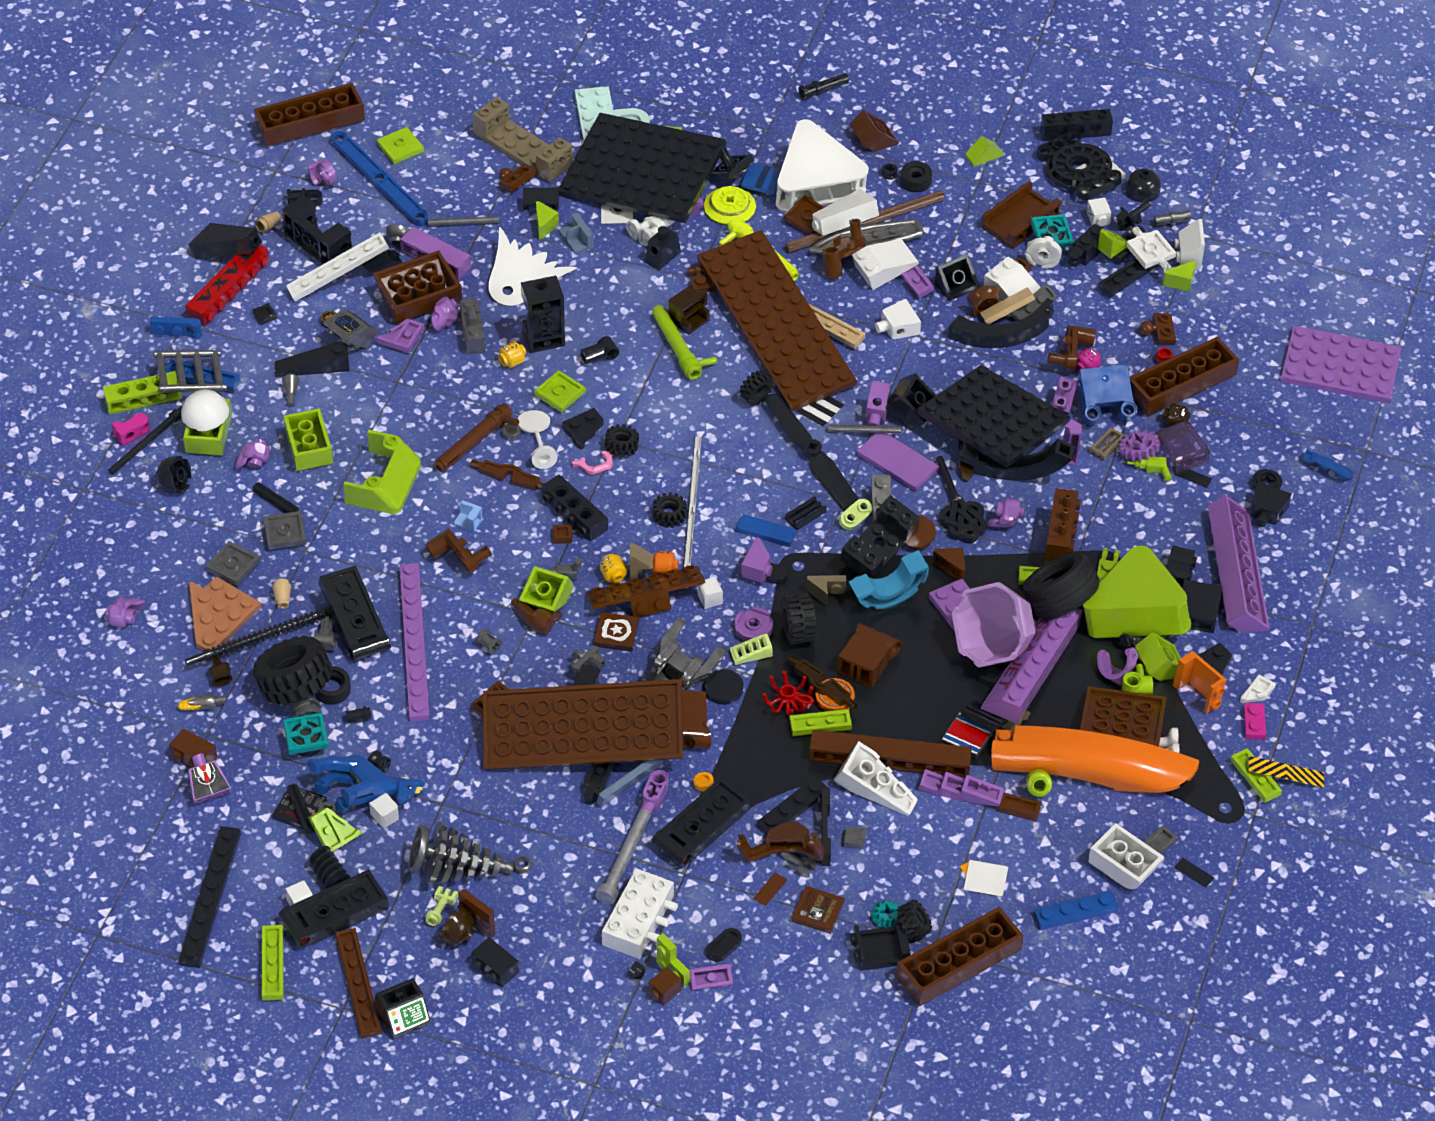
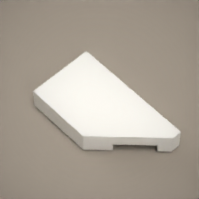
[1240,675,1276,703]

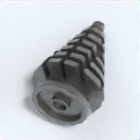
[409,820,514,884]

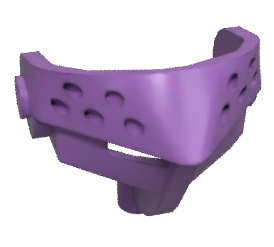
[1097,647,1138,686]

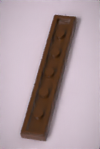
[335,928,382,1039]

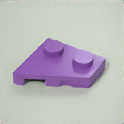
[376,319,424,353]

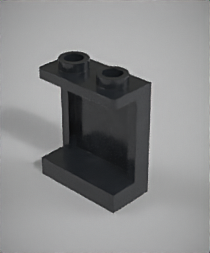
[1183,579,1223,634]
[850,919,911,971]

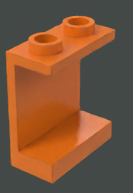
[1172,651,1227,714]

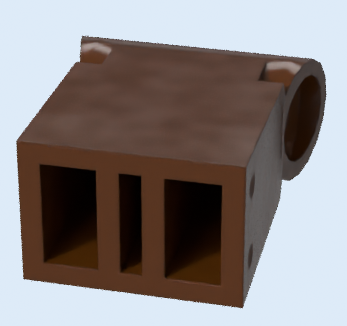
[837,623,903,688]
[682,690,711,749]

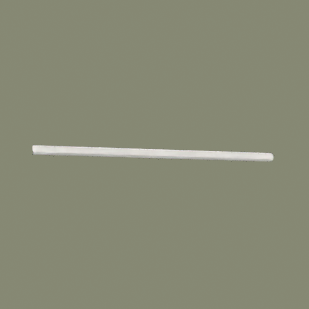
[684,434,702,589]

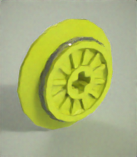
[704,186,756,225]

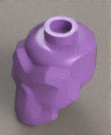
[431,297,460,331]
[235,439,270,469]
[987,498,1024,528]
[106,597,145,628]

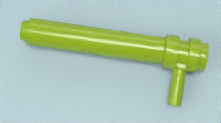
[652,305,717,380]

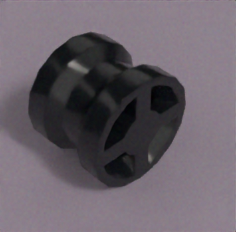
[367,750,391,773]

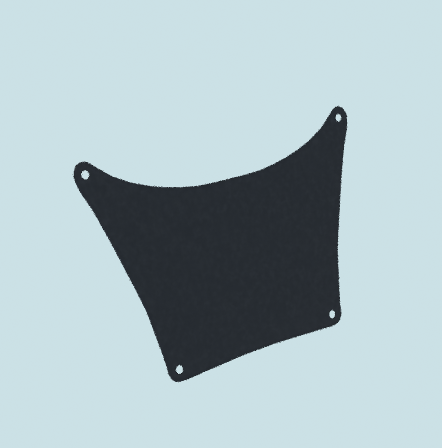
[700,550,1245,824]

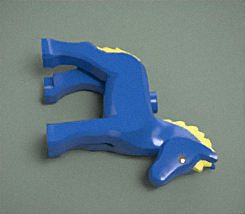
[307,755,425,813]

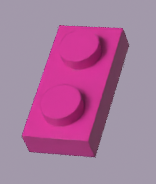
[1243,703,1266,740]

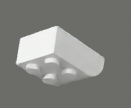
[1088,823,1164,889]

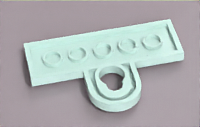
[575,86,650,142]

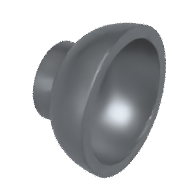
[386,225,410,246]

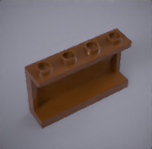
[981,181,1062,249]

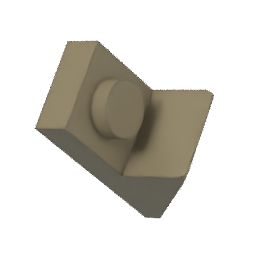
[630,543,653,579]
[807,575,846,605]

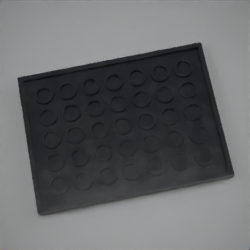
[559,113,727,224]

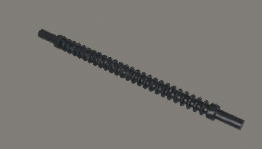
[185,606,331,666]

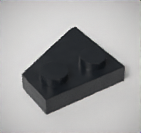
[562,408,604,450]
[1198,643,1233,675]

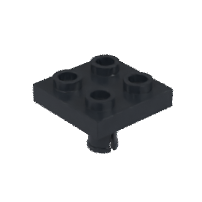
[709,146,754,181]

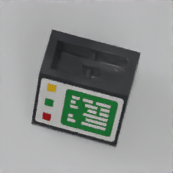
[374,978,431,1039]

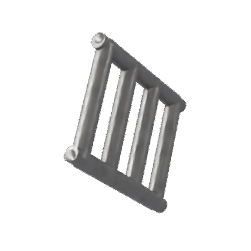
[153,350,227,392]

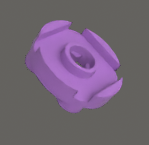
[735,607,774,641]

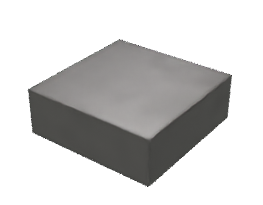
[844,826,867,849]

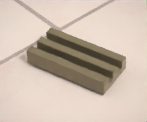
[1089,427,1124,461]

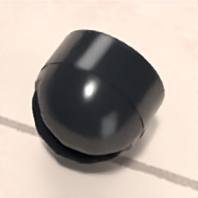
[627,961,645,979]

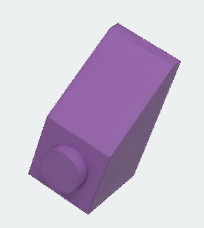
[741,537,773,583]

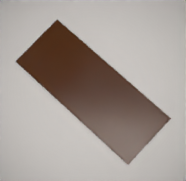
[753,872,788,906]

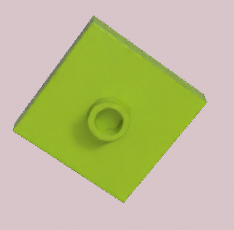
[377,127,424,164]
[534,370,586,413]

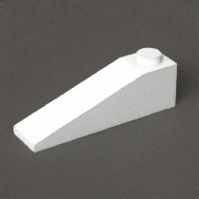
[833,741,918,816]

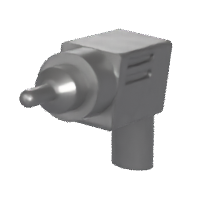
[549,558,583,581]

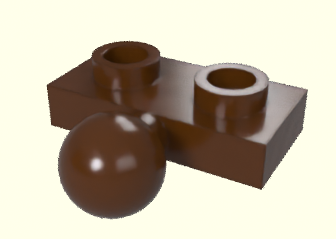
[498,165,536,192]
[1139,313,1176,345]

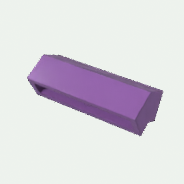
[1063,419,1082,465]

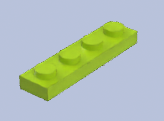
[262,925,284,1001]

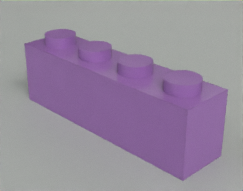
[400,227,471,281]

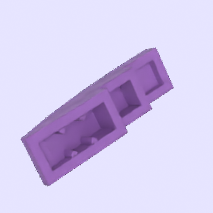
[918,769,1004,806]

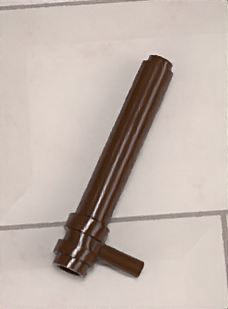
[434,403,519,472]

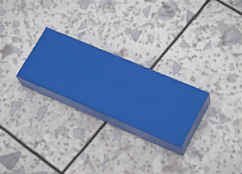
[736,514,797,547]

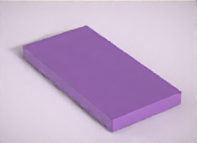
[857,433,939,492]

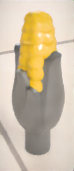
[178,694,226,711]

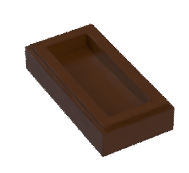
[997,792,1042,822]

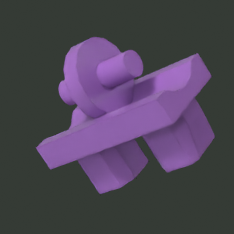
[1052,376,1078,414]

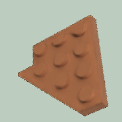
[189,576,262,651]

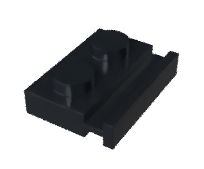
[961,699,1008,732]

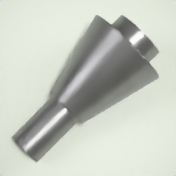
[282,374,300,407]

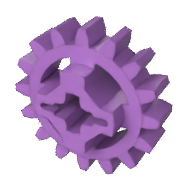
[1119,430,1160,461]

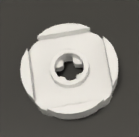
[1026,236,1062,269]

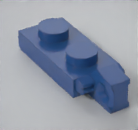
[1302,449,1355,480]

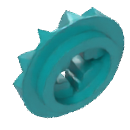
[871,899,901,928]

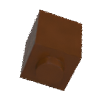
[649,967,682,1006]

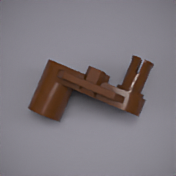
[822,219,866,278]
[1047,325,1096,371]
[425,528,492,574]

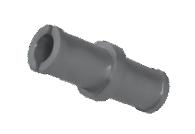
[1154,210,1191,226]

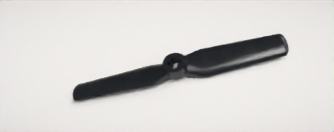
[764,393,862,511]

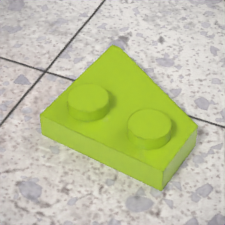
[308,807,362,852]

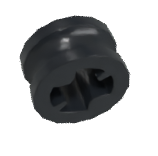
[882,163,898,180]

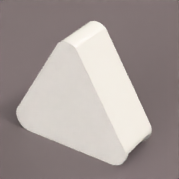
[776,119,869,212]

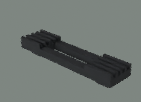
[817,788,831,866]

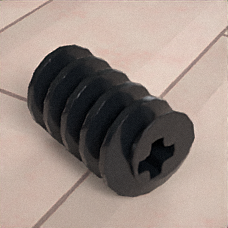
[309,845,350,888]

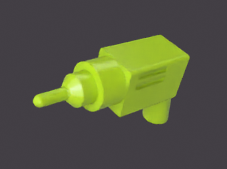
[1127,456,1172,481]

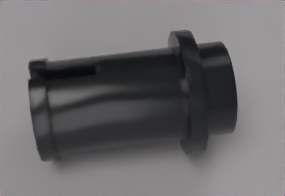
[346,706,372,723]

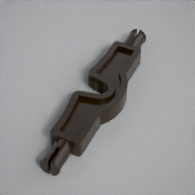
[787,655,858,710]

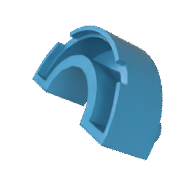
[849,550,929,609]

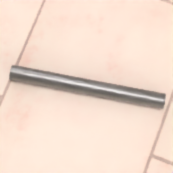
[428,216,499,227]
[828,425,902,433]

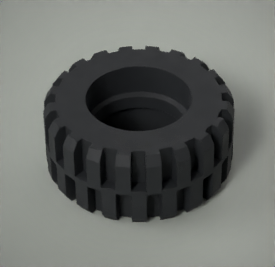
[253,636,333,705]

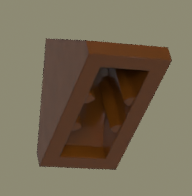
[932,548,965,580]

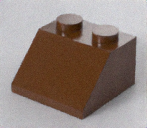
[849,110,899,152]

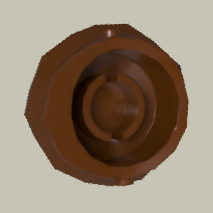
[967,286,1001,316]
[905,515,936,550]

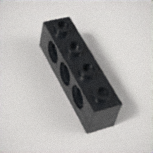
[1040,109,1113,141]
[542,474,608,541]

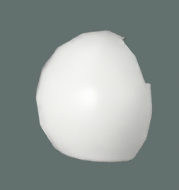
[181,389,229,432]

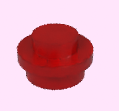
[1155,347,1174,363]

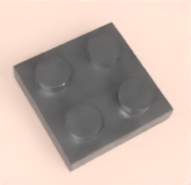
[263,511,307,550]
[206,541,260,586]

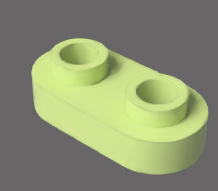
[839,499,872,530]

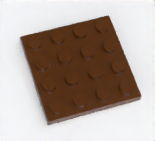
[1080,686,1167,747]

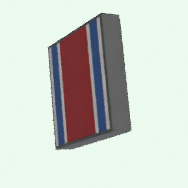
[941,712,994,759]

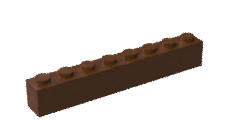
[809,730,972,778]

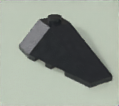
[275,343,350,377]

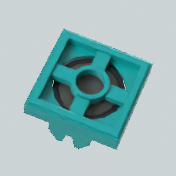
[1030,214,1074,250]
[283,713,329,756]

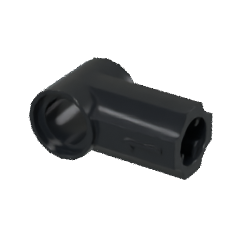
[580,336,620,364]

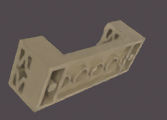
[473,97,573,184]

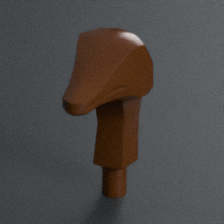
[511,598,562,635]

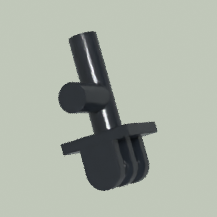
[1116,201,1151,231]

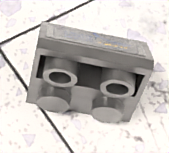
[323,309,378,349]

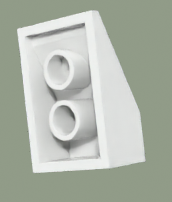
[852,239,919,290]
[984,257,1041,301]

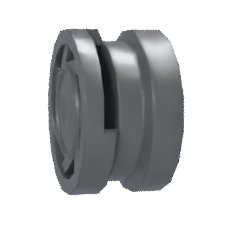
[293,698,322,717]

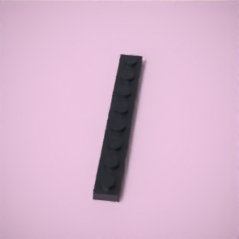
[179,826,241,968]

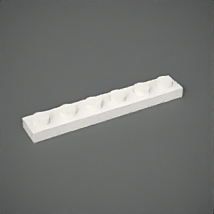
[286,232,389,301]

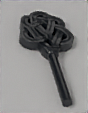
[936,456,987,543]

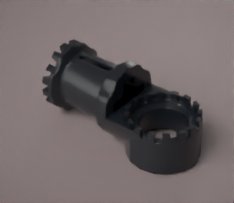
[287,188,323,207]

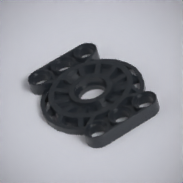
[1037,131,1122,200]

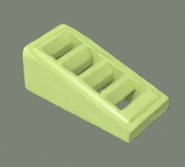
[730,634,773,665]

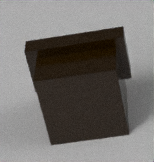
[669,285,710,335]

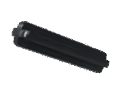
[253,482,299,513]
[287,783,315,834]

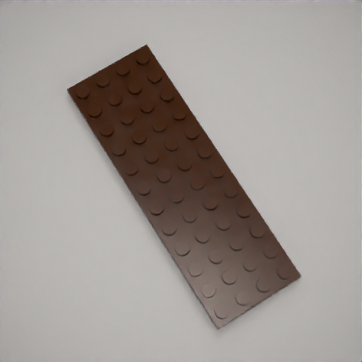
[697,230,857,411]

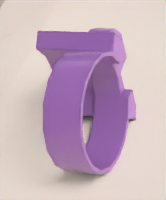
[307,159,337,187]

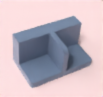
[559,212,594,254]

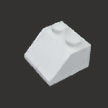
[1174,219,1205,270]

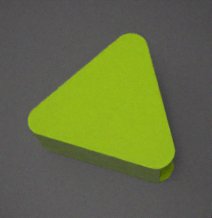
[1083,546,1191,638]

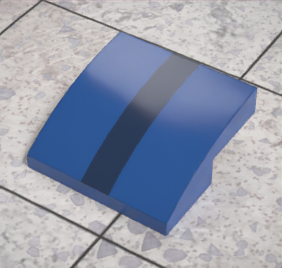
[741,162,781,195]

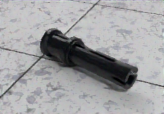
[798,73,849,100]

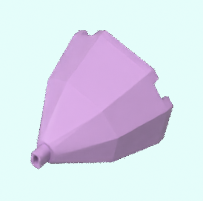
[952,582,1036,667]

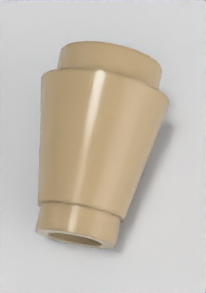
[255,211,281,233]
[272,578,291,609]

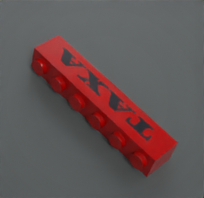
[185,245,269,327]

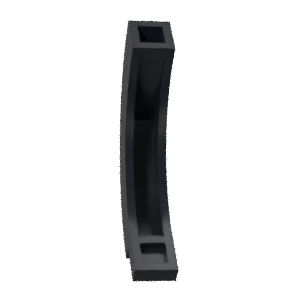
[948,298,1054,348]
[958,439,1074,481]

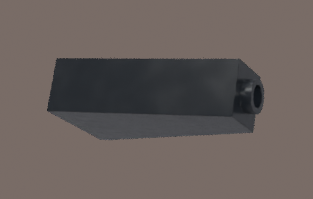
[188,223,262,259]

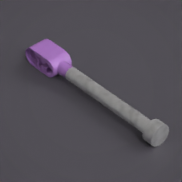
[596,770,668,905]

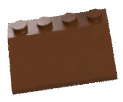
[373,250,462,324]

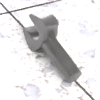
[780,852,816,878]

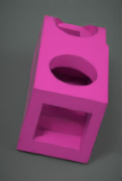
[112,413,150,446]

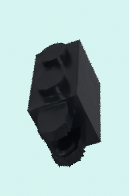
[1068,224,1102,267]

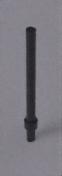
[108,405,182,475]

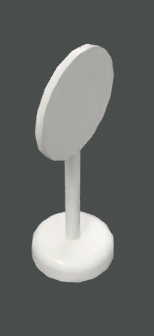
[517,410,558,469]

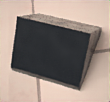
[935,254,980,300]

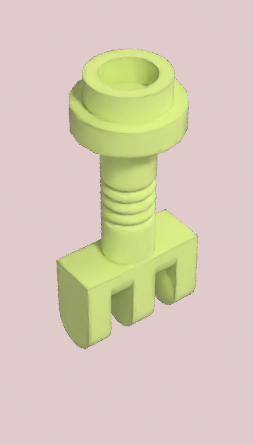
[426,886,459,926]

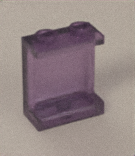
[1155,420,1210,474]

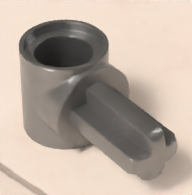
[314,616,335,651]

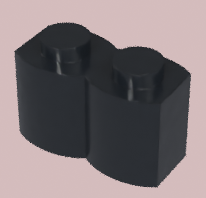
[1166,545,1198,587]

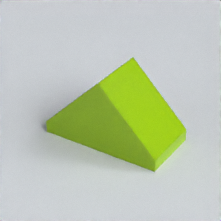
[965,135,1004,167]
[536,201,559,239]
[1098,228,1127,259]
[1162,260,1197,292]

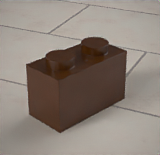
[169,728,217,768]

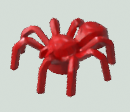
[762,671,814,717]

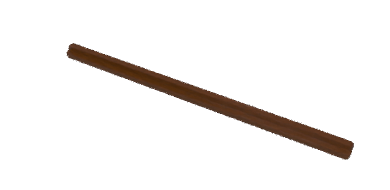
[785,190,944,253]

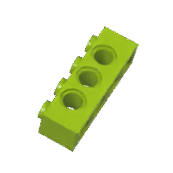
[103,371,182,415]

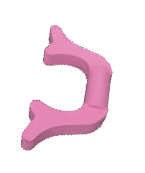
[572,451,613,475]

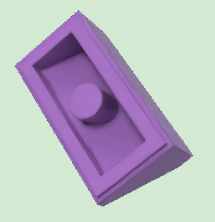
[689,964,733,990]

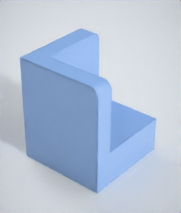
[454,500,483,532]

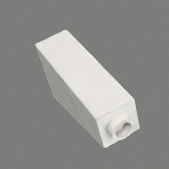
[812,189,879,236]

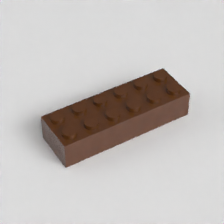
[254,83,365,146]
[1129,336,1239,416]
[896,907,1024,1006]

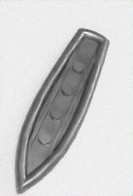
[809,218,924,255]

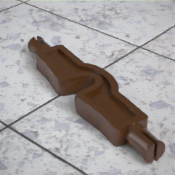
[470,459,545,491]

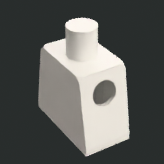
[875,299,921,339]

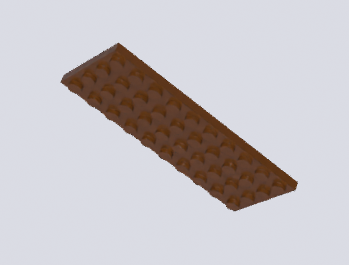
[483,679,684,770]

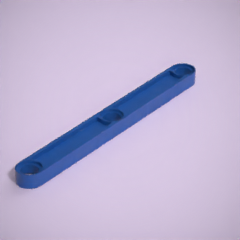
[331,131,428,226]

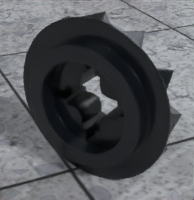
[1252,469,1282,490]

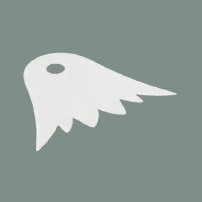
[489,227,577,306]

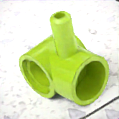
[1121,664,1153,695]

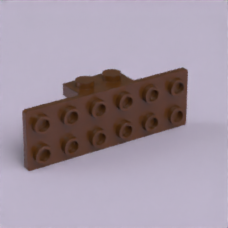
[586,565,706,617]

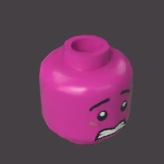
[1075,348,1101,372]

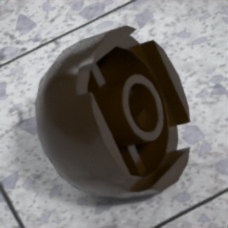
[436,904,475,946]

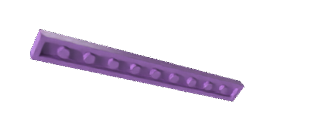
[400,563,430,722]

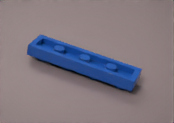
[165,359,240,392]
[1033,891,1119,930]

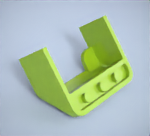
[343,429,421,514]

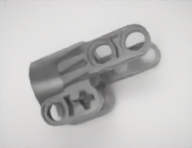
[647,617,727,690]

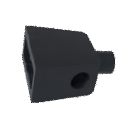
[645,226,681,271]
[1251,483,1292,527]

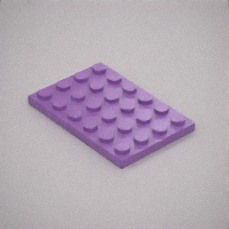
[1281,326,1402,404]

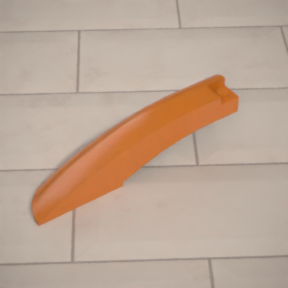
[991,725,1199,793]

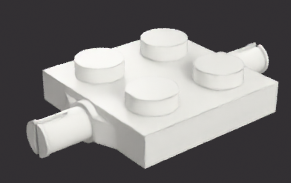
[1126,226,1176,271]

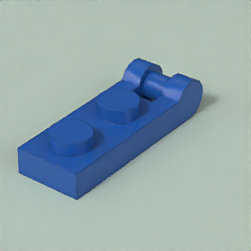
[150,317,202,339]

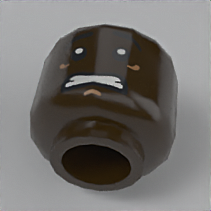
[1162,403,1191,429]

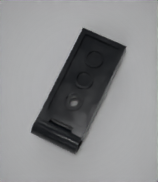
[318,565,391,661]
[652,777,750,866]
[279,869,389,947]

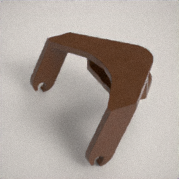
[737,821,825,862]

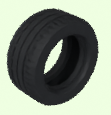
[1023,552,1100,619]

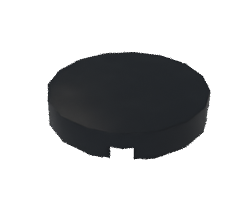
[704,669,744,705]

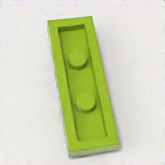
[790,709,852,736]
[1230,748,1282,803]

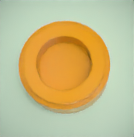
[693,772,714,792]

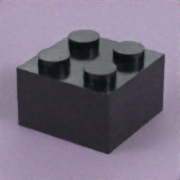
[887,373,936,429]

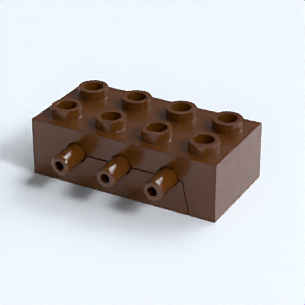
[1044,488,1081,564]

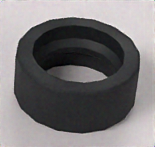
[315,666,351,704]

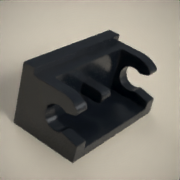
[523,187,559,210]

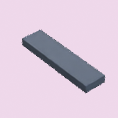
[597,760,664,808]

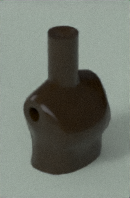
[208,655,233,686]

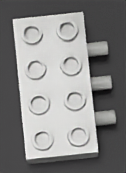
[602,868,678,959]

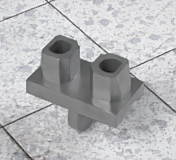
[570,645,605,680]

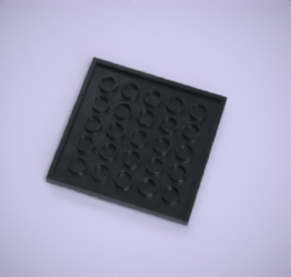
[917,365,1070,468]

